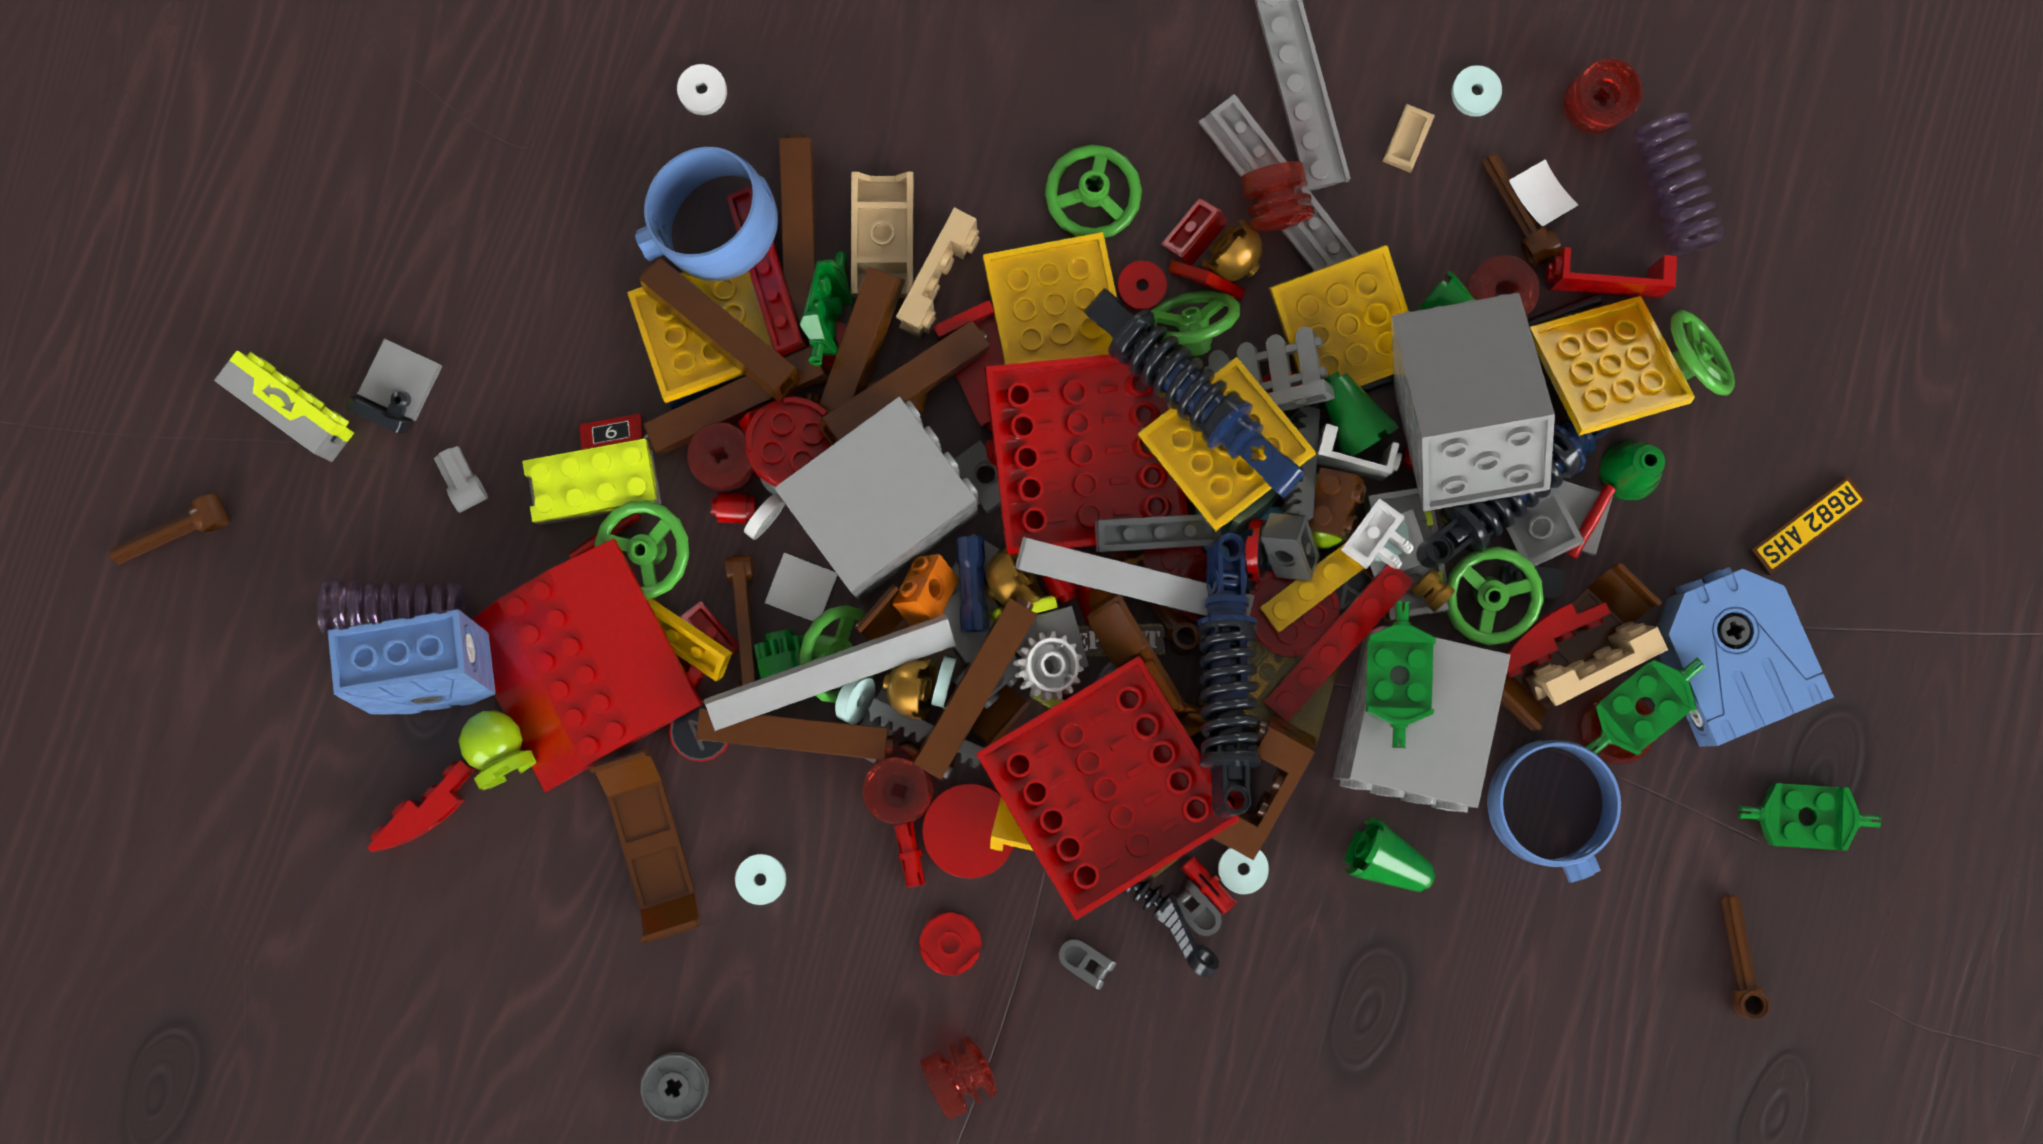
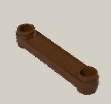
[725,554,760,687]

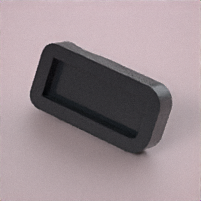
[345,391,412,433]
[1499,564,1564,600]

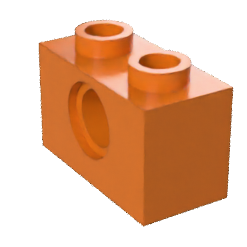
[893,554,959,626]

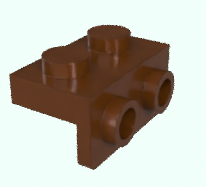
[1308,467,1366,541]

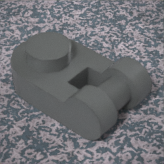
[1175,879,1222,936]
[1059,939,1117,990]

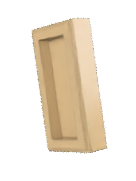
[1382,104,1435,173]

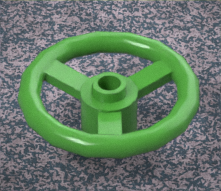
[1045,144,1142,238]
[1151,290,1240,356]
[1670,310,1735,396]
[594,500,689,599]
[1445,546,1544,645]
[799,605,876,704]

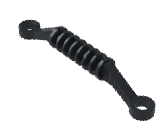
[1122,876,1219,977]

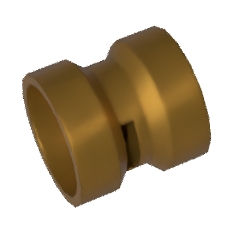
[1411,568,1456,612]

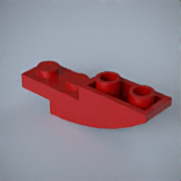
[1504,602,1611,679]
[367,760,476,852]

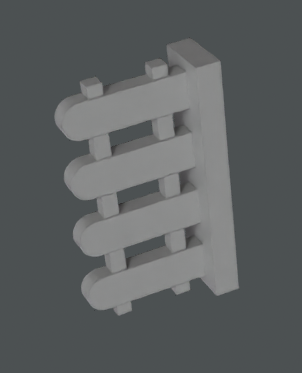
[1204,327,1335,412]

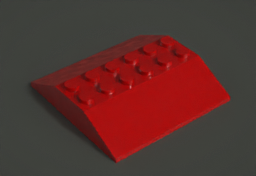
[984,355,1188,555]
[471,539,703,792]
[976,656,1240,921]

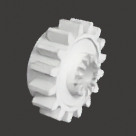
[1013,631,1084,701]

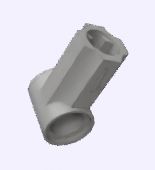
[434,446,488,513]

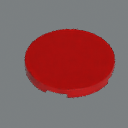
[745,397,831,487]
[1249,569,1340,658]
[923,784,1013,878]

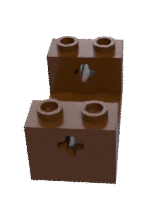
[1212,713,1316,860]

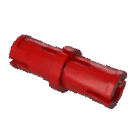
[894,822,926,888]
[1180,855,1237,915]

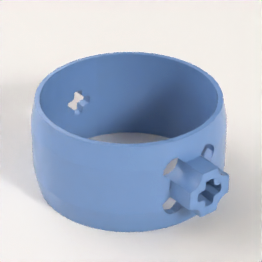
[635,147,778,281]
[1487,739,1621,883]

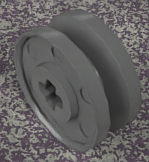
[640,1052,709,1122]

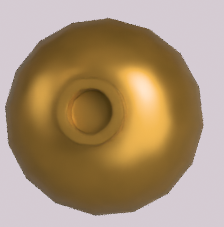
[1202,219,1262,281]
[985,548,1043,605]
[883,657,938,720]

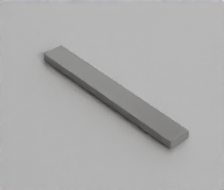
[1015,537,1255,616]
[704,614,956,731]

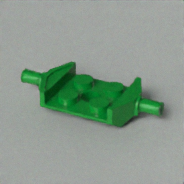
[800,251,853,366]
[1366,601,1436,749]
[1585,657,1706,755]
[1738,783,1881,851]

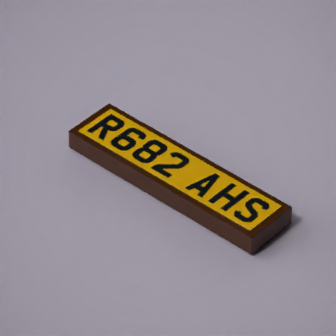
[1749,476,1868,575]

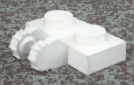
[1341,498,1414,569]

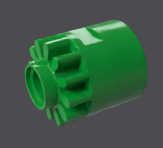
[754,629,804,679]

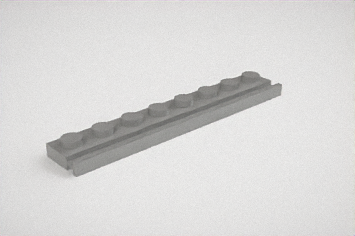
[1255,0,1351,191]
[1199,94,1359,271]

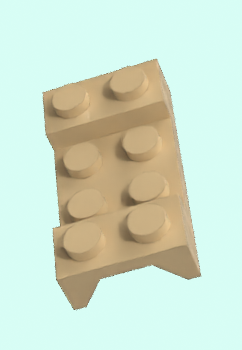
[851,172,914,298]
[896,207,980,339]
[1526,621,1668,706]

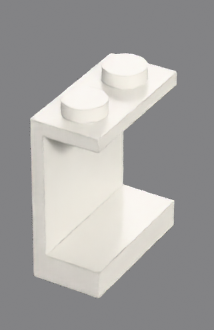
[1317,424,1402,482]

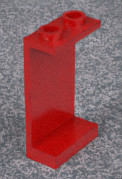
[1545,247,1677,299]
[933,300,1005,431]

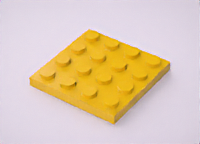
[983,232,1117,364]
[1269,245,1409,386]
[627,271,773,403]
[1530,296,1695,436]
[1138,357,1316,532]

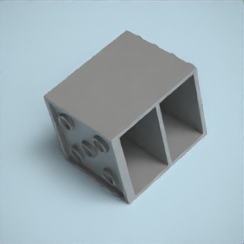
[1392,293,1555,512]
[774,396,980,602]
[1333,626,1511,813]

